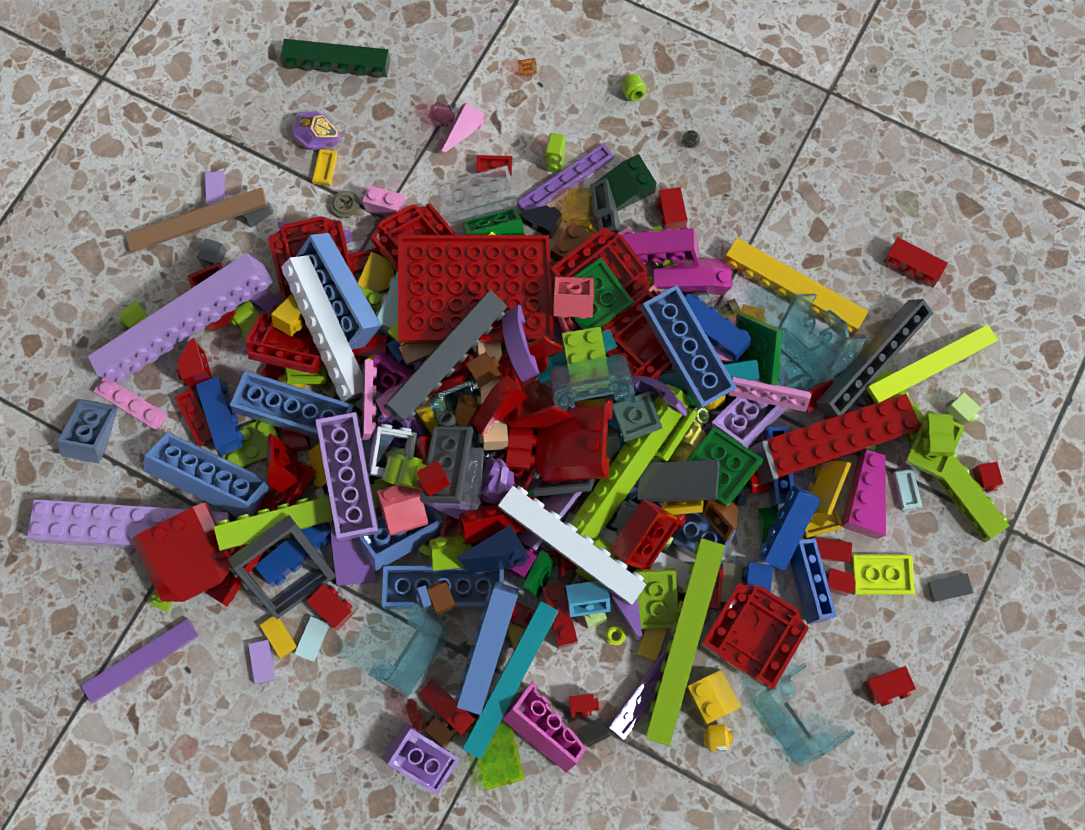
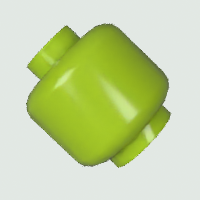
[621,74,647,101]

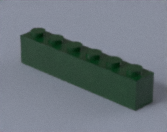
[281,39,391,78]

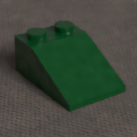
[594,154,657,211]

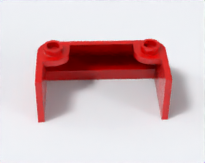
[499,337,572,428]

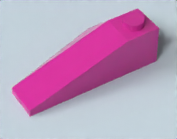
[653,258,732,295]

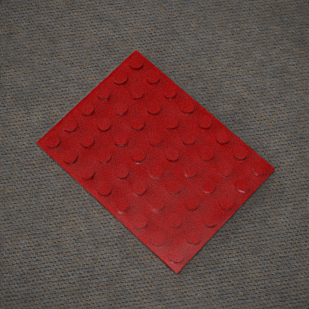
[398,235,554,343]

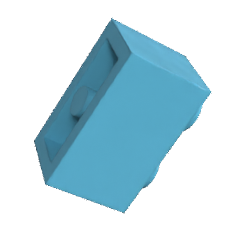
[566,581,611,617]

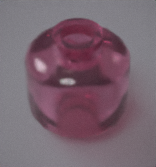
[428,101,455,127]

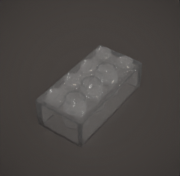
[436,166,518,225]

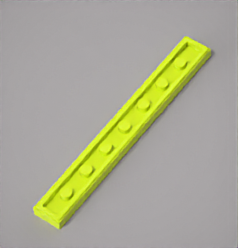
[866,325,998,404]

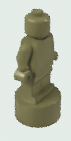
[714,299,741,319]

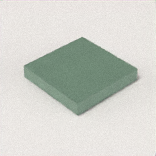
[612,391,663,442]

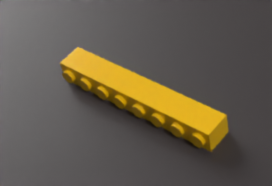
[724,238,869,335]

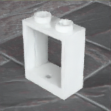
[368,424,417,478]

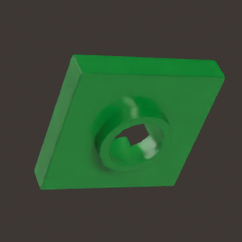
[523,551,556,599]

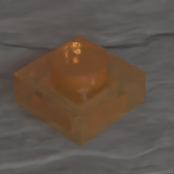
[518,58,537,76]

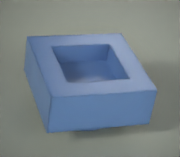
[416,586,433,610]

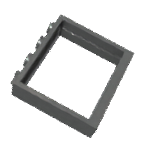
[228,515,336,619]

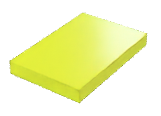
[851,555,915,595]

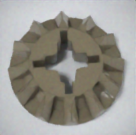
[331,191,360,219]

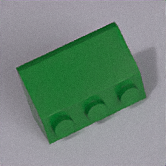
[462,208,525,235]

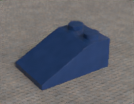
[457,525,530,573]

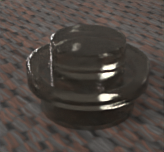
[682,130,700,148]

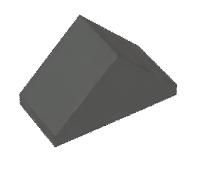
[242,202,273,228]

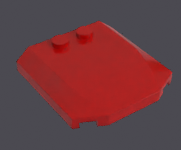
[370,203,457,272]
[268,216,355,302]
[551,227,650,301]
[601,290,672,380]
[246,304,323,374]
[535,398,613,482]
[132,502,232,602]
[701,583,809,690]

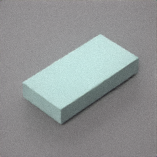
[893,469,922,511]
[295,617,330,662]

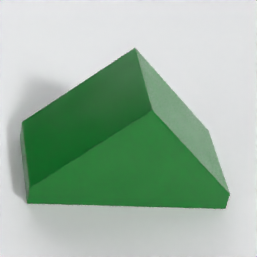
[758,508,778,545]

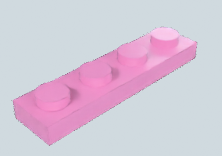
[362,360,377,441]
[93,378,168,431]

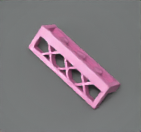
[729,377,811,412]

